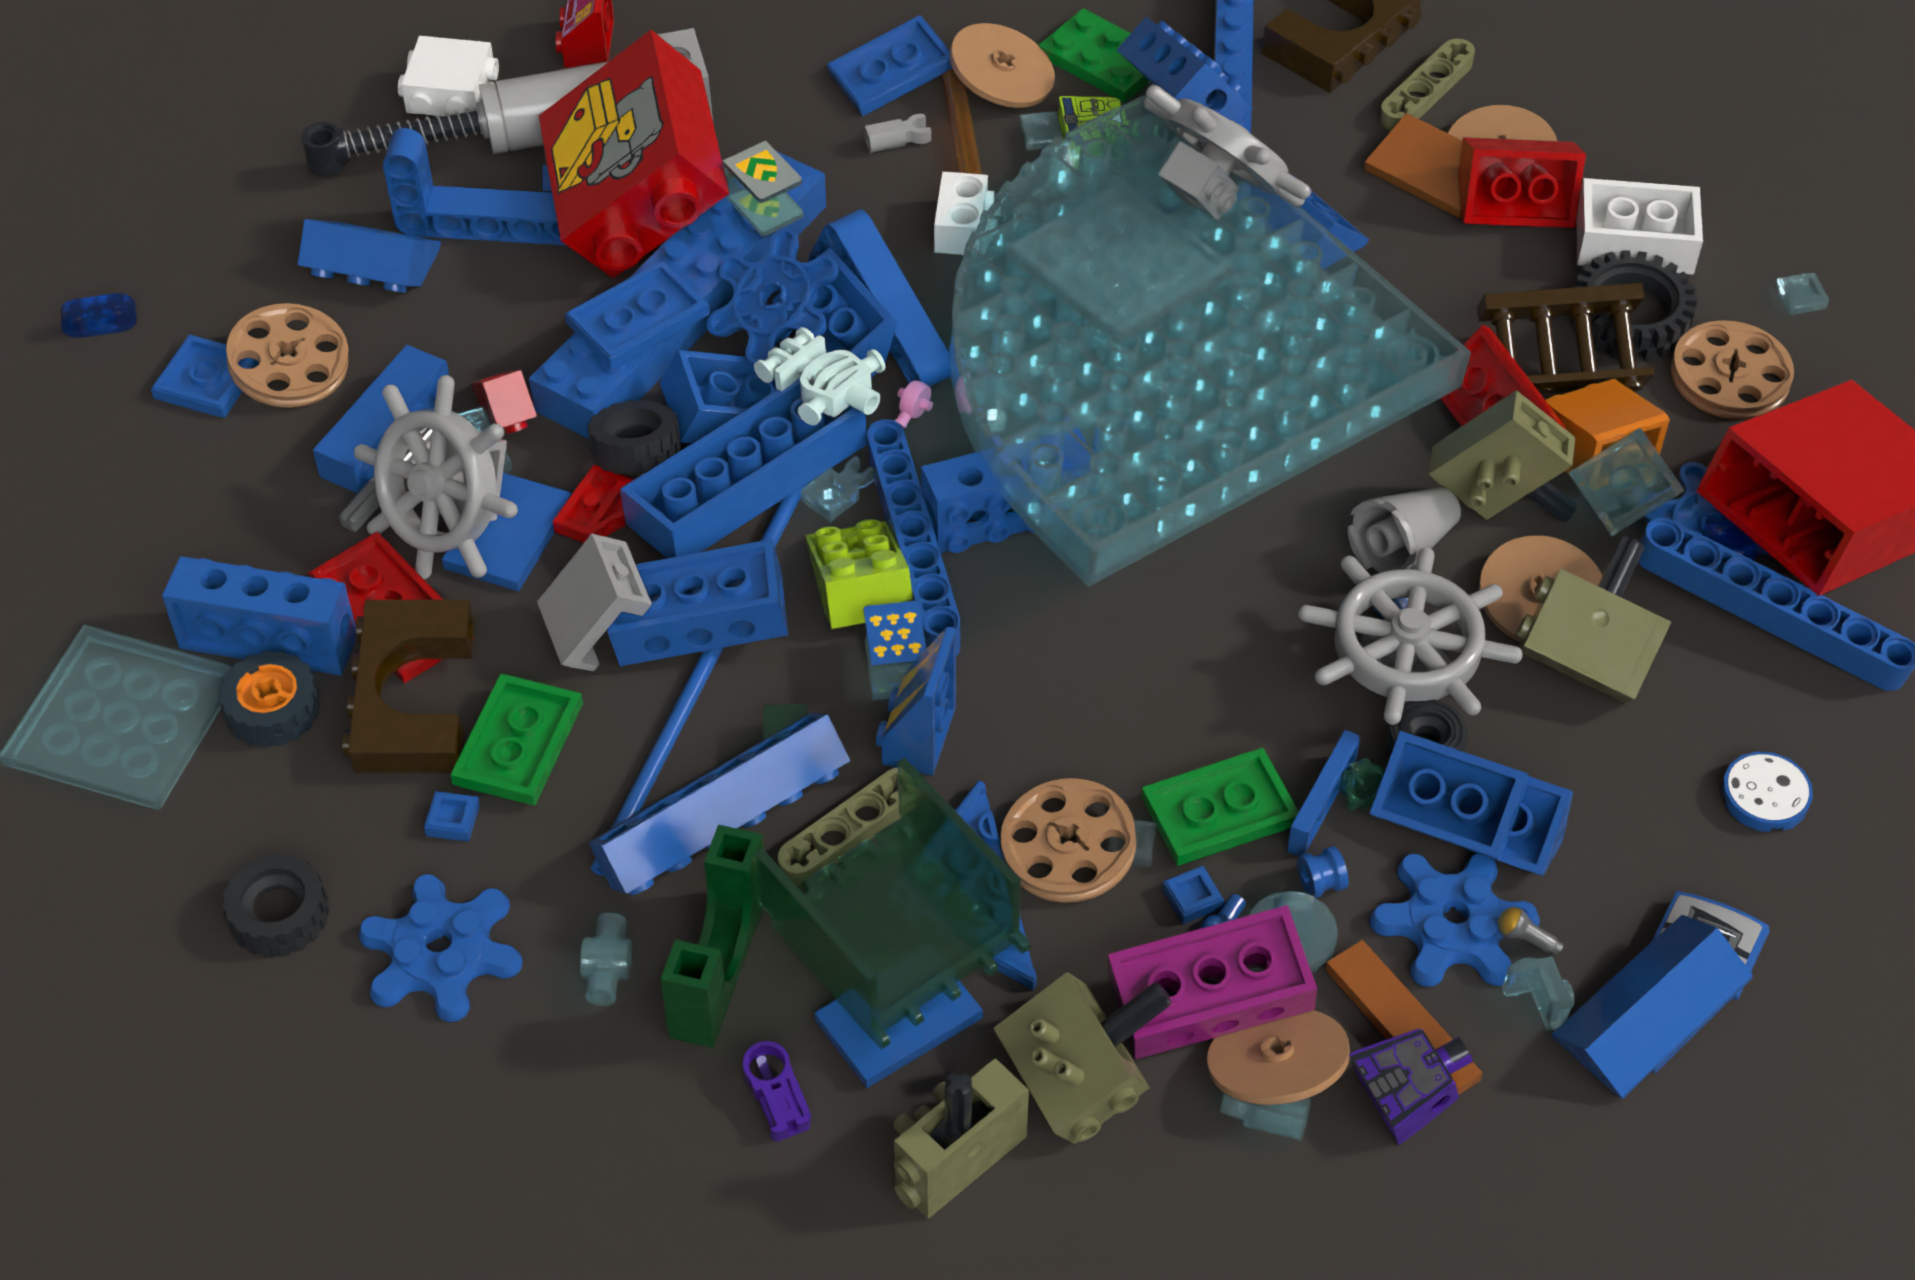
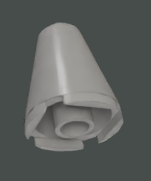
[1348,487,1461,573]

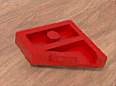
[553,465,634,543]

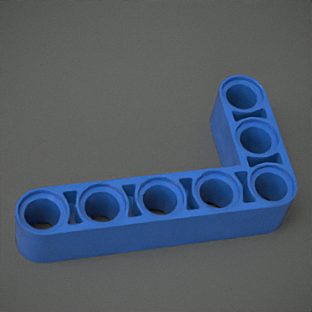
[383,128,566,245]
[808,209,955,387]

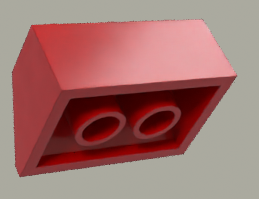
[1458,137,1586,228]

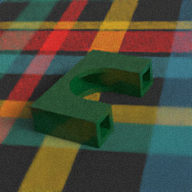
[660,824,768,1048]

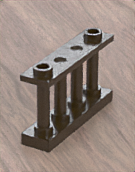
[1477,283,1655,394]

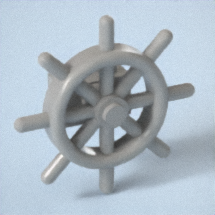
[1144,85,1311,221]
[354,375,518,579]
[1298,547,1523,725]

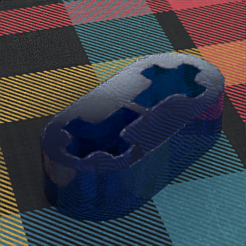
[60,293,137,338]

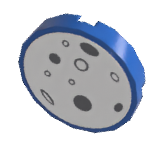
[1721,751,1813,832]

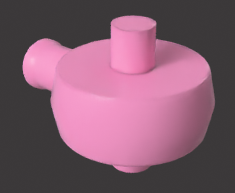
[895,380,933,429]

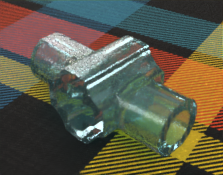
[580,913,632,1006]

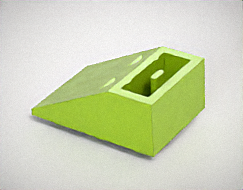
[805,519,913,629]

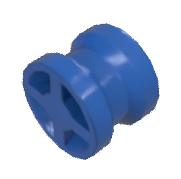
[1297,846,1349,899]

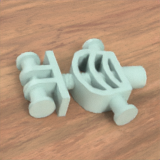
[754,327,885,425]

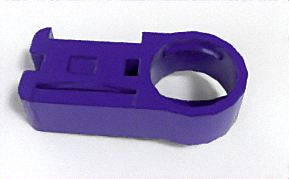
[742,1041,811,1141]

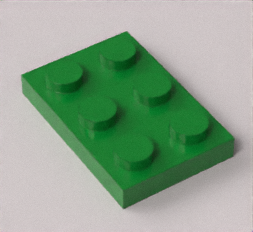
[1039,8,1149,103]
[451,673,583,806]
[1141,748,1299,866]

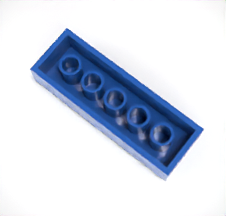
[620,377,868,558]

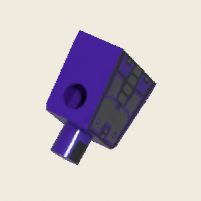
[1349,1029,1473,1145]

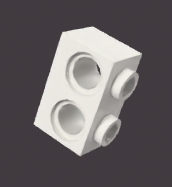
[934,172,995,256]

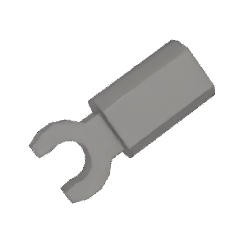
[864,114,931,153]

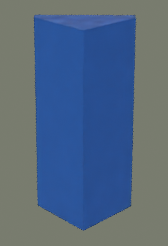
[1369,731,1574,877]
[1551,915,1753,1100]

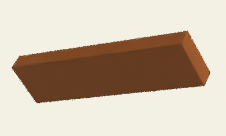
[1325,940,1483,1095]

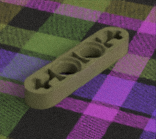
[1380,38,1475,131]
[778,767,921,886]

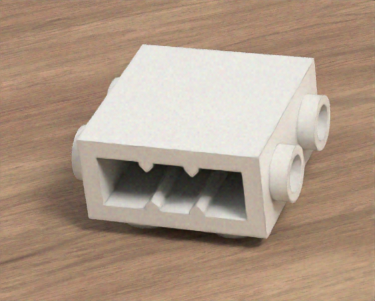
[398,36,499,116]

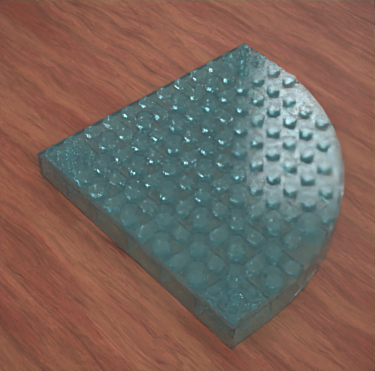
[949,95,1471,587]

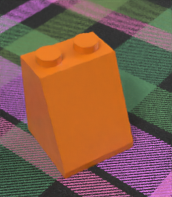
[1546,379,1670,496]

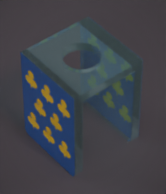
[864,601,926,700]

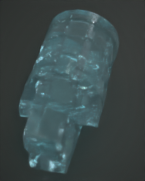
[1220,1093,1311,1142]

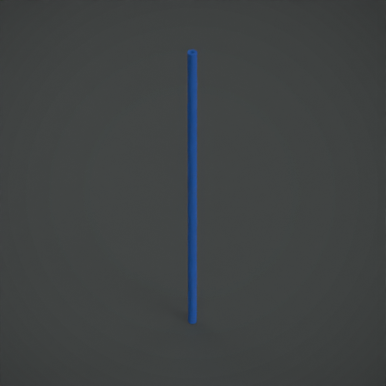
[591,483,808,876]

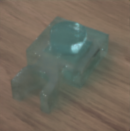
[801,456,875,522]

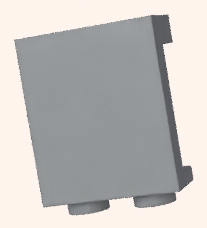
[537,534,652,671]

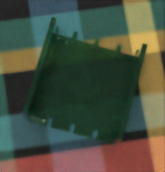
[755,758,1031,1049]

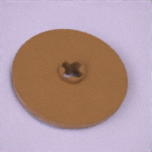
[949,23,1055,108]
[1448,105,1557,141]
[1479,535,1602,642]
[1207,1010,1350,1105]

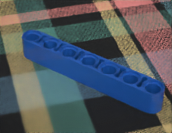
[867,419,961,656]
[1638,518,1915,691]

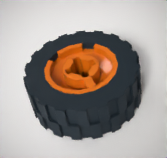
[218,651,321,748]

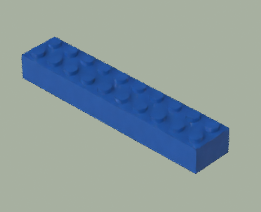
[529,151,826,439]

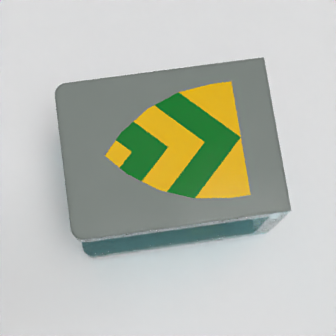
[723,140,804,236]

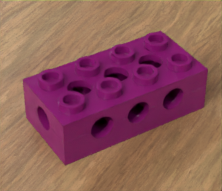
[1108,905,1317,1060]

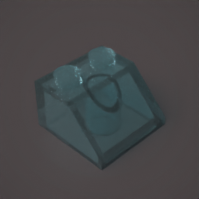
[1569,428,1684,536]

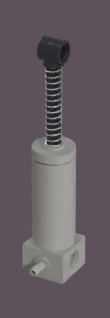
[301,28,713,176]

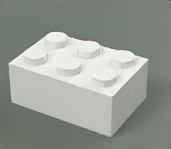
[1576,178,1703,274]

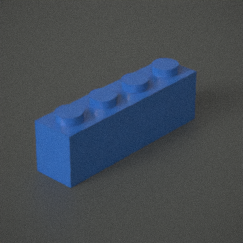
[313,345,449,493]

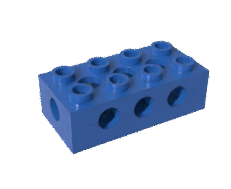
[1116,17,1253,124]
[921,427,1096,553]
[608,539,788,666]
[162,556,357,676]

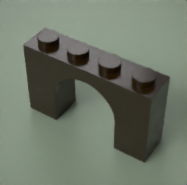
[1262,0,1422,93]
[343,600,475,773]

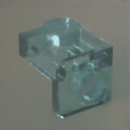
[1502,956,1574,1031]

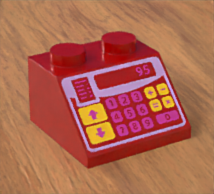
[556,0,614,68]

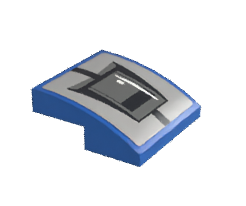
[1652,891,1770,1000]

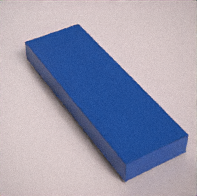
[1287,730,1360,857]

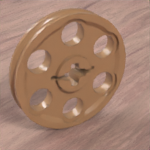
[226,303,348,408]
[1670,320,1794,420]
[1001,778,1137,903]

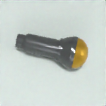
[1498,907,1563,955]

